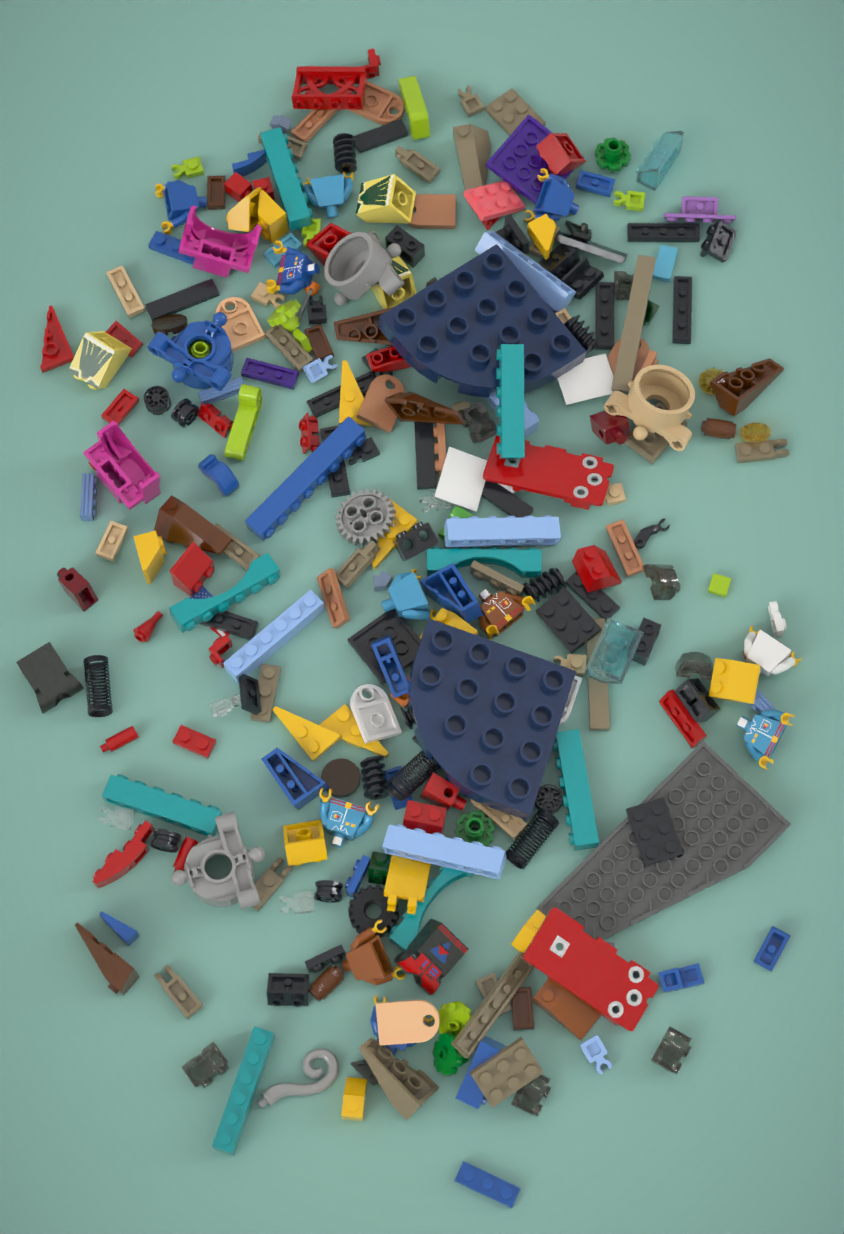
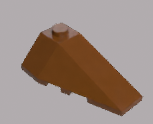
[334,307,394,345]
[710,358,784,417]
[385,392,465,425]
[154,495,233,555]
[75,922,140,995]

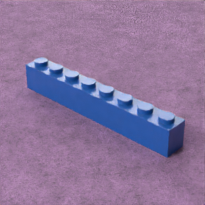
[245,416,366,541]

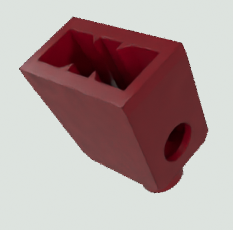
[590,411,631,444]
[57,568,98,612]

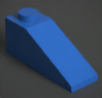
[371,634,409,698]

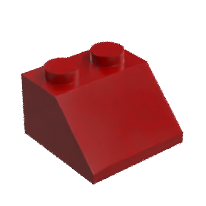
[536,133,586,175]
[306,223,351,267]
[170,542,215,597]
[572,545,622,592]
[403,800,447,834]

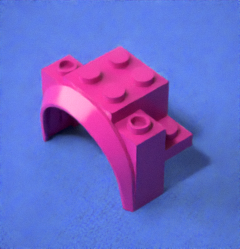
[178,206,262,278]
[83,421,161,510]

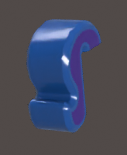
[198,454,239,497]

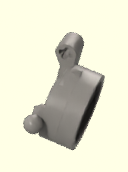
[324,230,405,306]
[171,812,265,910]

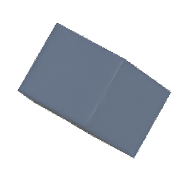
[270,115,291,134]
[373,571,393,591]

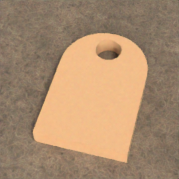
[216,297,265,352]
[376,1000,440,1045]

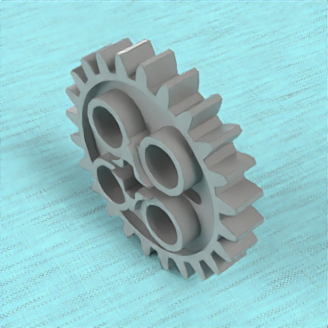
[335,488,396,547]

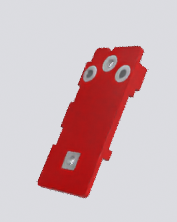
[483,435,614,510]
[523,907,658,1031]

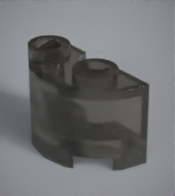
[614,270,650,301]
[462,401,497,444]
[642,564,680,600]
[675,652,714,680]
[651,1026,692,1075]
[181,1041,230,1088]
[511,1075,552,1117]

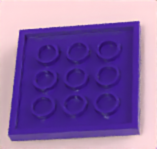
[485,114,584,205]

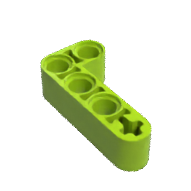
[398,75,430,141]
[224,384,263,461]

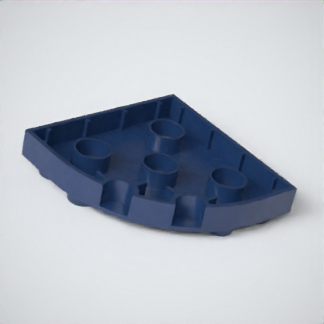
[378,244,587,398]
[408,618,576,820]

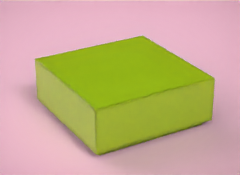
[292,328,312,353]
[708,573,732,598]

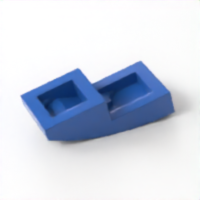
[232,150,267,177]
[658,963,705,993]

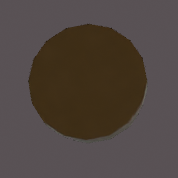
[151,314,188,336]
[321,758,361,797]

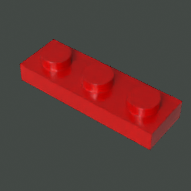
[659,689,707,748]

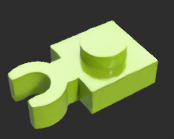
[171,156,204,179]
[613,190,645,212]
[302,219,321,249]

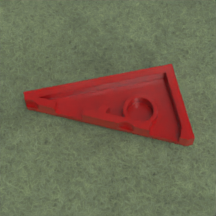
[40,305,74,373]

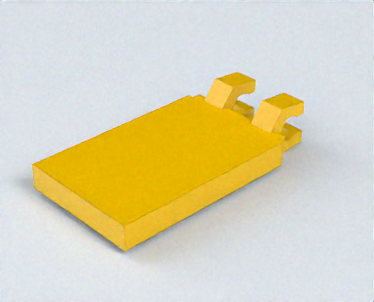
[384,855,431,915]

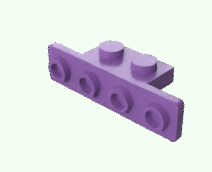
[663,196,736,224]

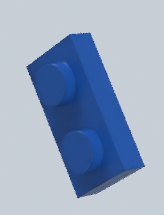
[576,170,615,197]
[345,855,371,898]

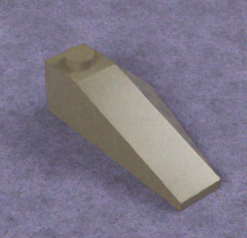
[453,124,491,190]
[359,1037,439,1120]

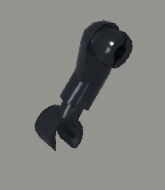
[634,519,670,549]

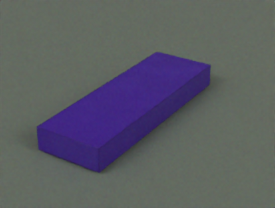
[241,358,299,390]

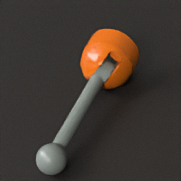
[297,281,321,322]

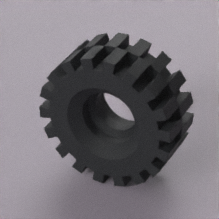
[348,885,399,938]

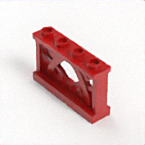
[291,66,368,110]

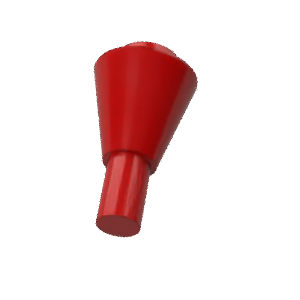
[133,611,163,642]

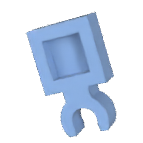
[303,355,338,383]
[579,1035,612,1074]

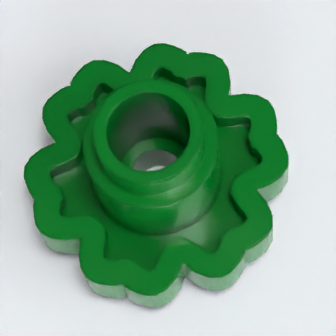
[595,137,631,172]
[455,810,495,847]
[433,1033,469,1076]

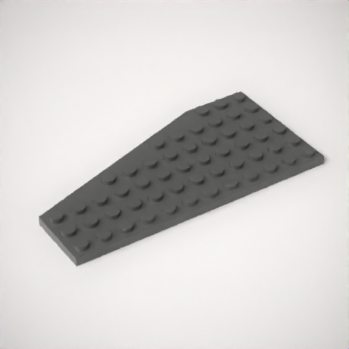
[536,741,791,940]

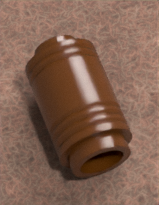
[701,418,736,440]
[308,965,344,1002]

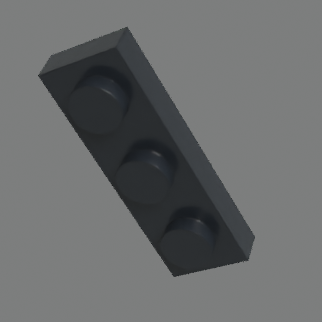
[565,571,620,622]

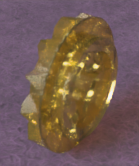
[699,367,723,395]
[740,422,771,443]

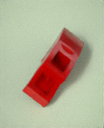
[366,346,412,372]
[92,820,154,888]

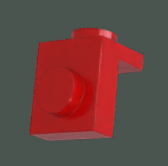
[361,48,381,78]
[208,635,233,668]

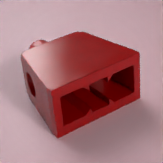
[419,773,467,811]

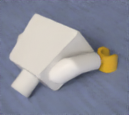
[744,626,801,676]

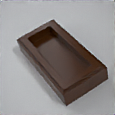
[207,175,226,210]
[304,324,334,361]
[511,987,534,1030]

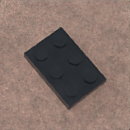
[535,588,602,654]
[626,797,684,867]

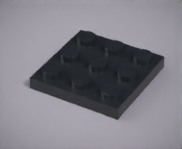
[347,609,420,685]

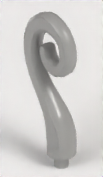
[257,1049,339,1108]

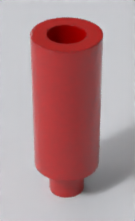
[100,725,139,753]
[173,837,198,872]

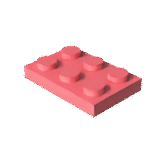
[463,181,525,221]

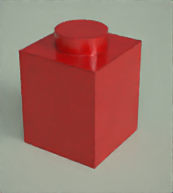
[224,172,253,203]
[252,177,275,201]

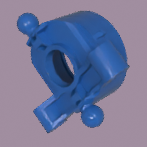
[147,312,234,391]

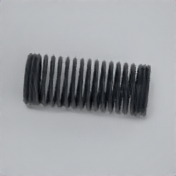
[83,655,113,717]
[387,750,440,801]
[505,808,559,869]

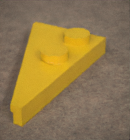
[339,360,374,427]
[372,499,418,570]
[319,704,389,758]
[272,706,342,761]

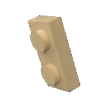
[95,520,129,562]

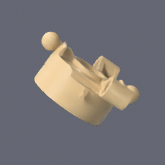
[604,365,695,451]

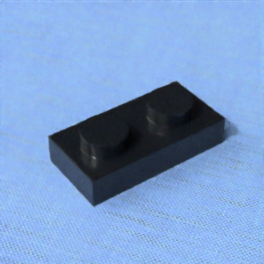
[239,674,261,715]
[304,944,346,973]

